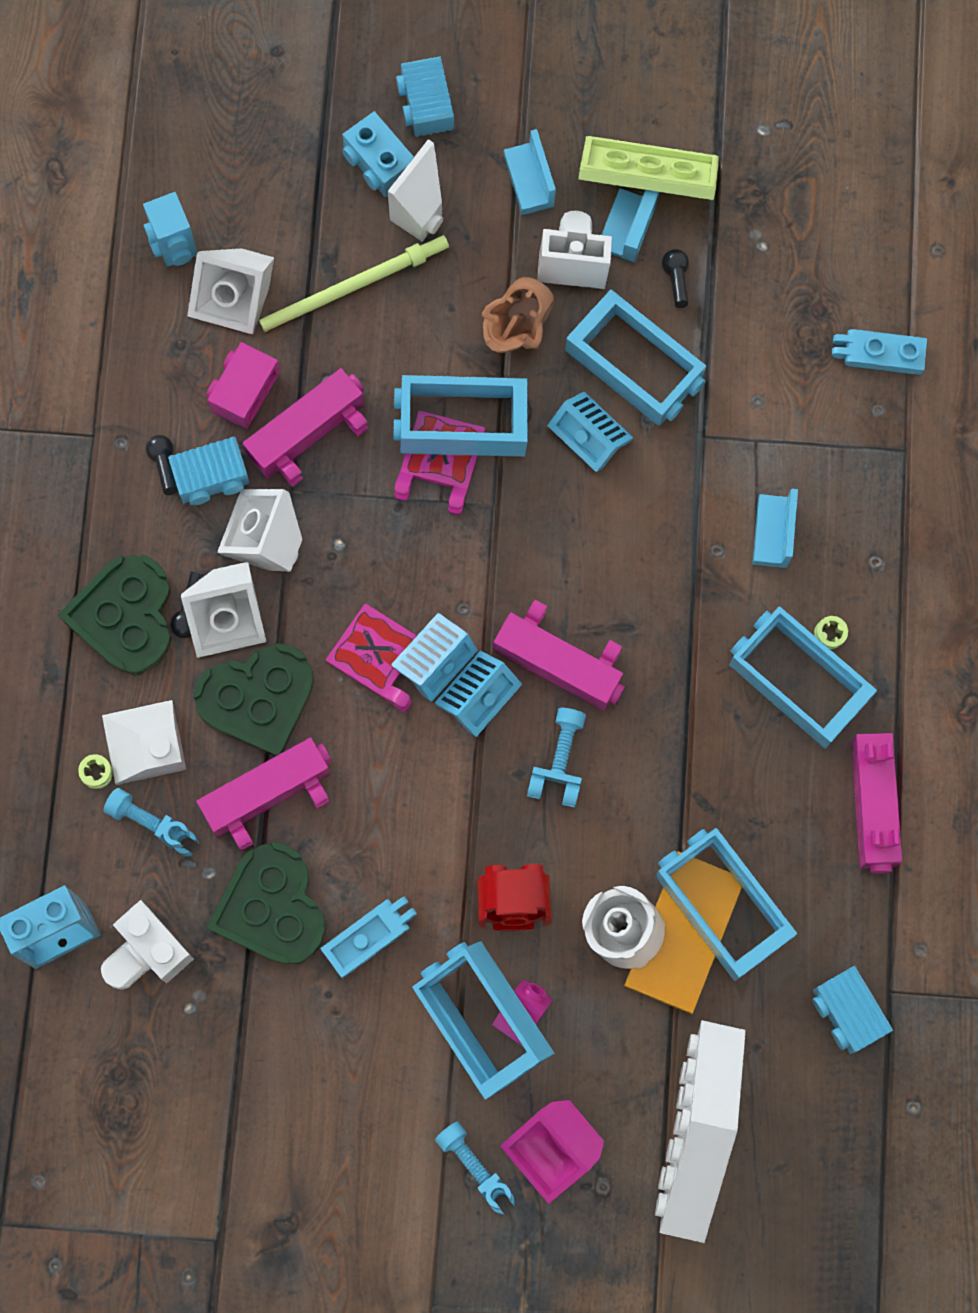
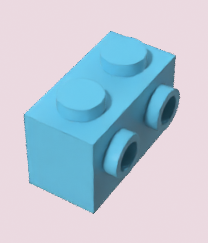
[342,111,414,198]
[143,192,197,267]

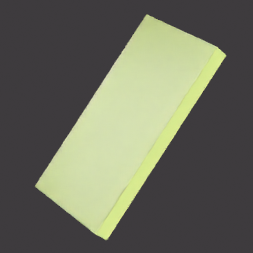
[578,136,719,200]

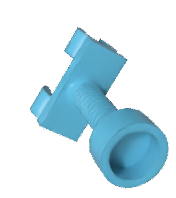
[527,708,586,808]
[104,788,199,856]
[435,1121,515,1215]

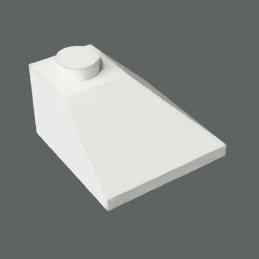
[388,140,444,242]
[187,248,274,334]
[217,489,302,572]
[181,562,266,658]
[102,700,187,785]

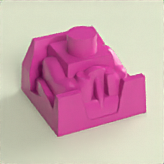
[500,1100,604,1204]

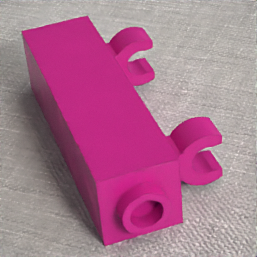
[242,368,368,487]
[493,600,625,711]
[851,733,902,874]
[196,737,332,851]

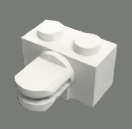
[537,211,612,289]
[101,900,194,990]

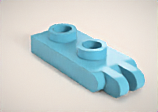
[831,329,927,375]
[320,896,417,979]

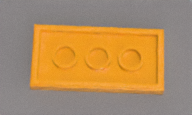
[624,851,742,1015]

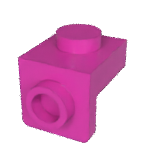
[492,980,553,1046]

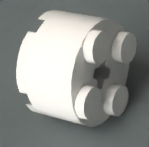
[582,886,665,969]

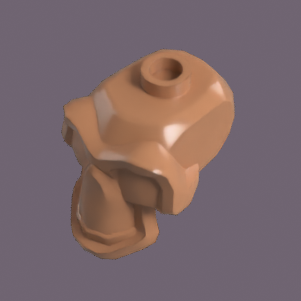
[481,277,555,353]

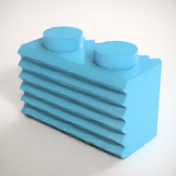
[396,56,454,137]
[168,437,250,505]
[812,966,893,1054]

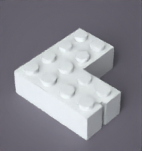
[655,1020,745,1243]

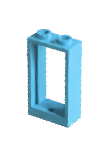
[565,289,706,427]
[394,375,527,457]
[729,606,877,749]
[655,828,797,981]
[0,885,102,969]
[412,941,554,1100]

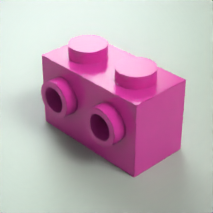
[206,342,280,430]

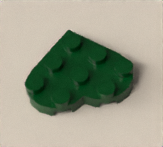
[58,555,172,676]
[194,643,314,757]
[206,842,325,965]

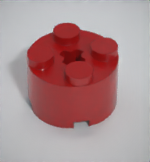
[477,864,552,931]

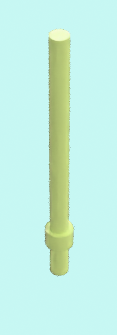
[259,235,449,333]

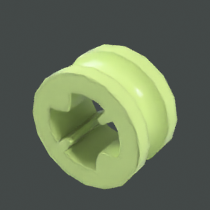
[814,616,848,650]
[78,754,113,789]

